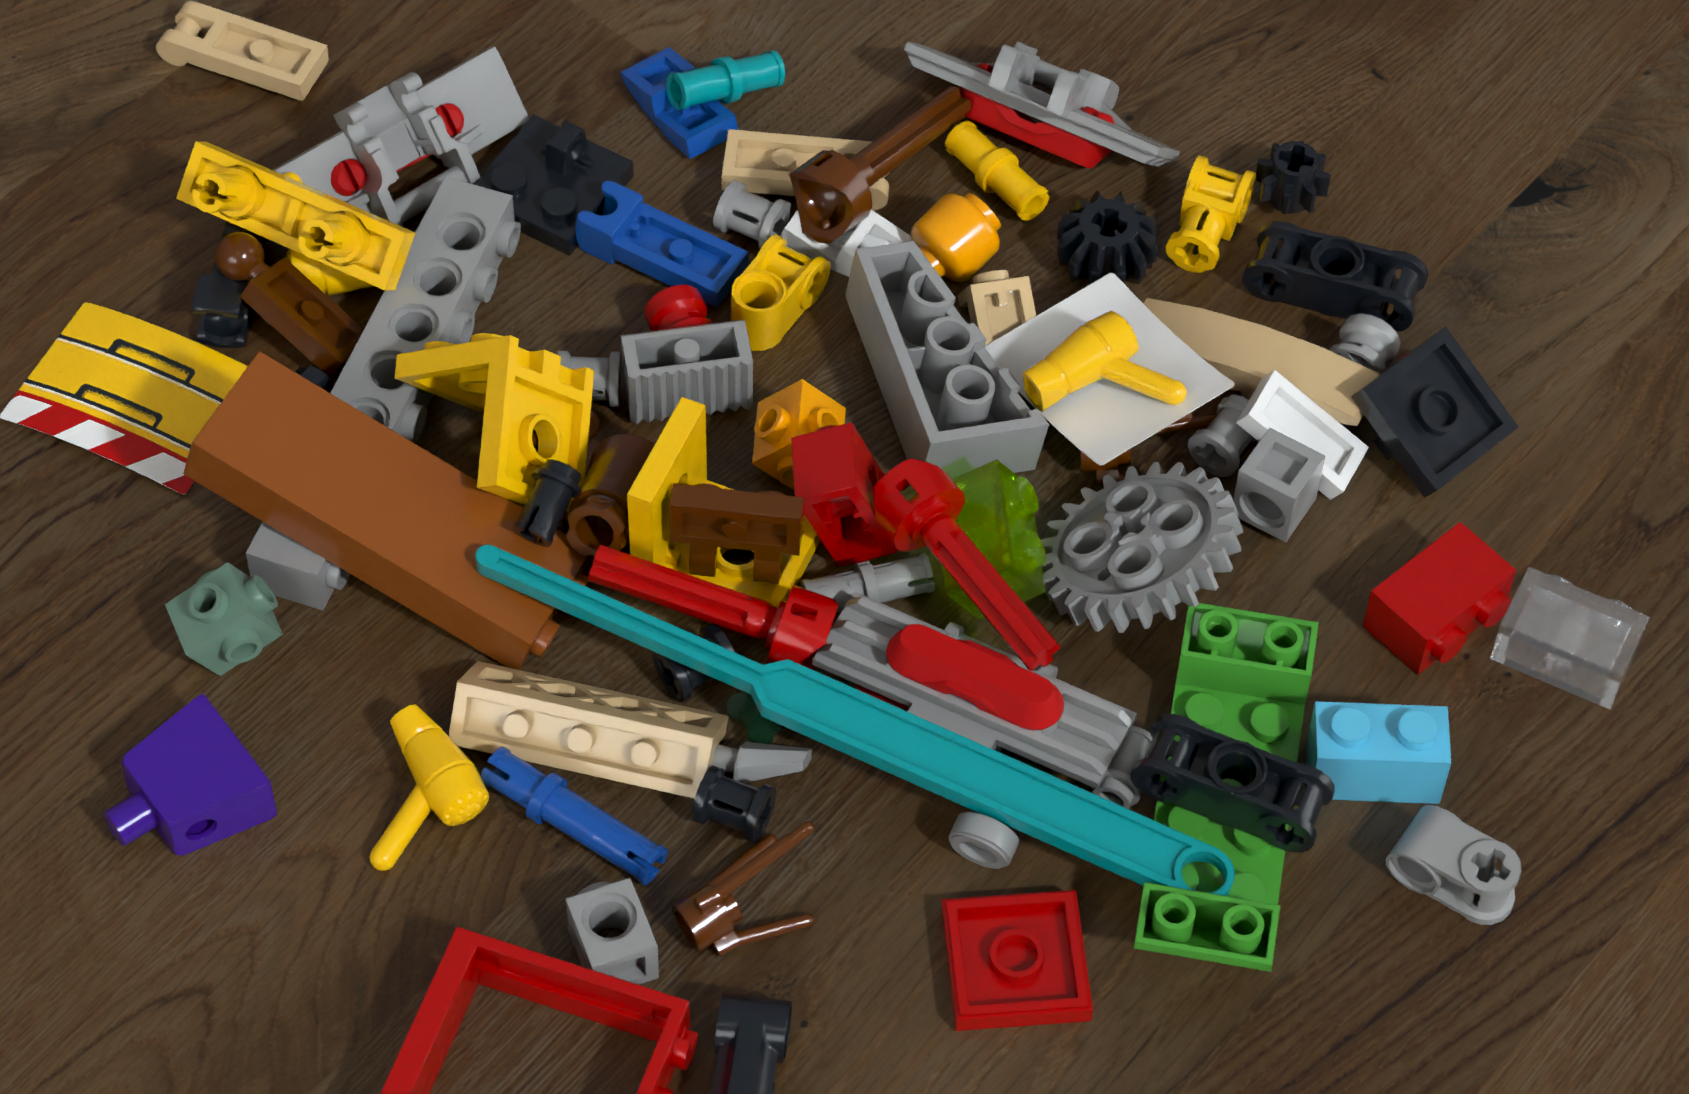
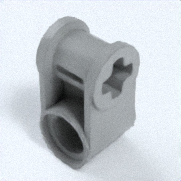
[1385,805,1521,925]

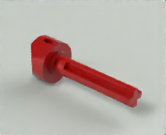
[873,458,1060,671]
[587,545,839,671]

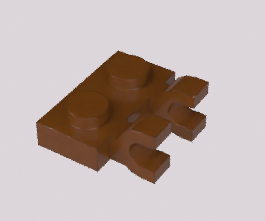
[669,483,803,584]

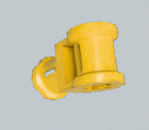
[1165,155,1256,273]

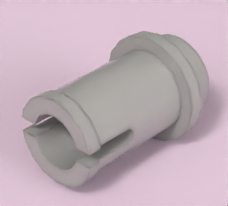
[1092,726,1153,809]

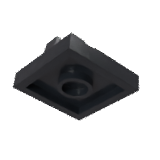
[474,114,634,256]
[1351,327,1519,498]

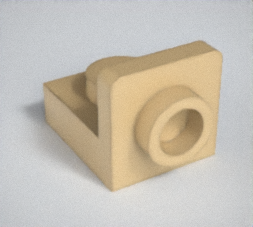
[957,270,1036,346]

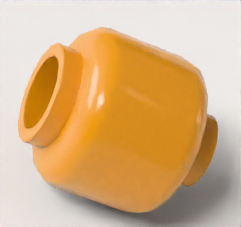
[911,193,1001,283]

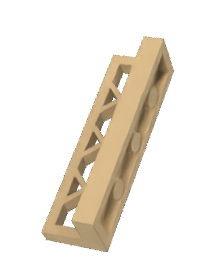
[449,661,729,799]

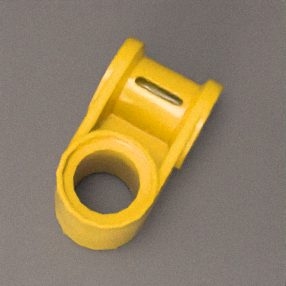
[730,234,831,351]

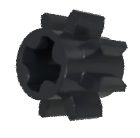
[1256,141,1331,215]

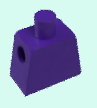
[103,694,277,856]

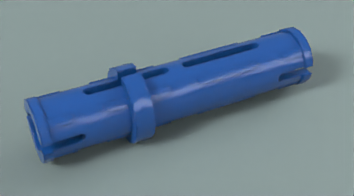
[481,746,668,886]

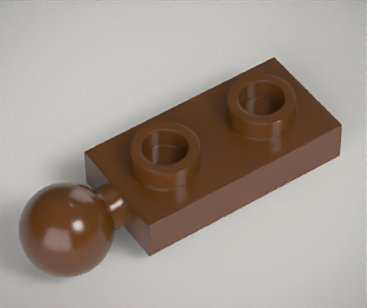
[215,232,364,379]

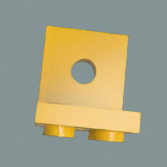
[394,333,594,519]
[627,397,821,608]

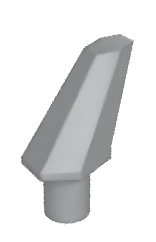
[712,741,812,783]

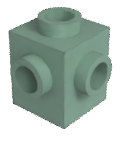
[165,562,283,676]

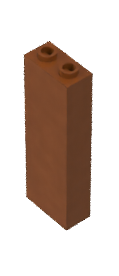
[183,351,589,670]

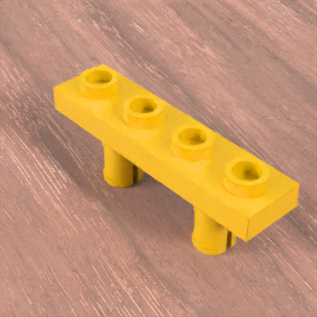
[176,141,416,291]

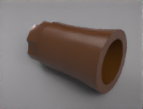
[566,434,655,556]

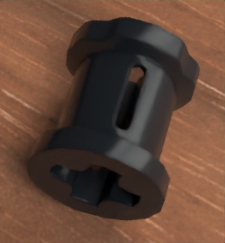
[653,622,735,703]
[692,765,777,843]

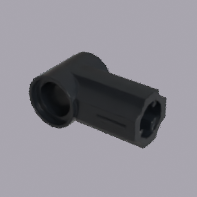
[711,992,792,1094]

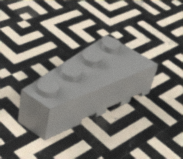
[845,241,1049,483]

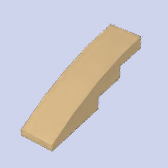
[1143,298,1380,426]

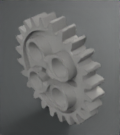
[1035,462,1243,633]

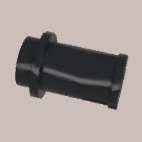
[512,459,582,547]

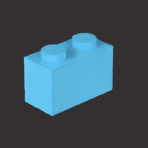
[1306,701,1451,804]

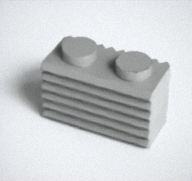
[620,319,753,425]

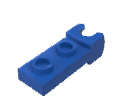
[575,181,749,308]

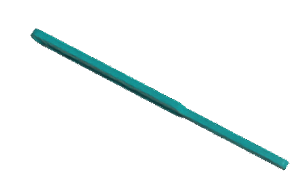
[475,545,1235,896]

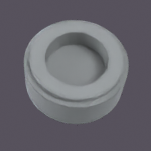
[948,812,1019,869]

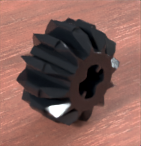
[1057,190,1158,285]

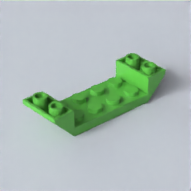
[1134,603,1319,972]

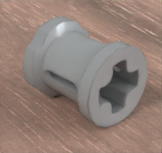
[713,180,791,248]
[558,351,622,407]
[1188,394,1258,477]

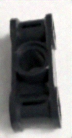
[1242,221,1429,332]
[1130,714,1335,853]

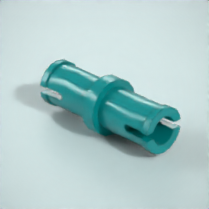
[666,50,786,110]

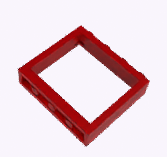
[380,927,698,1094]

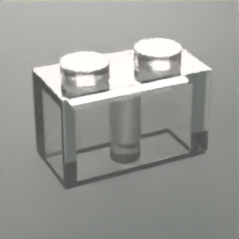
[1490,567,1650,710]

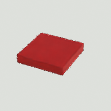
[941,890,1093,1031]

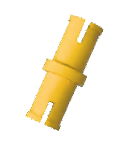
[945,121,1049,221]

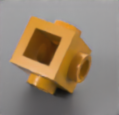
[752,379,846,490]

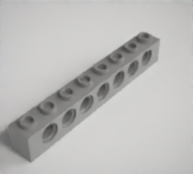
[246,176,521,611]

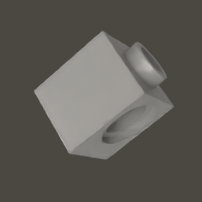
[1233,427,1325,542]
[566,878,659,985]

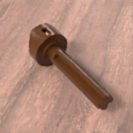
[788,86,971,244]

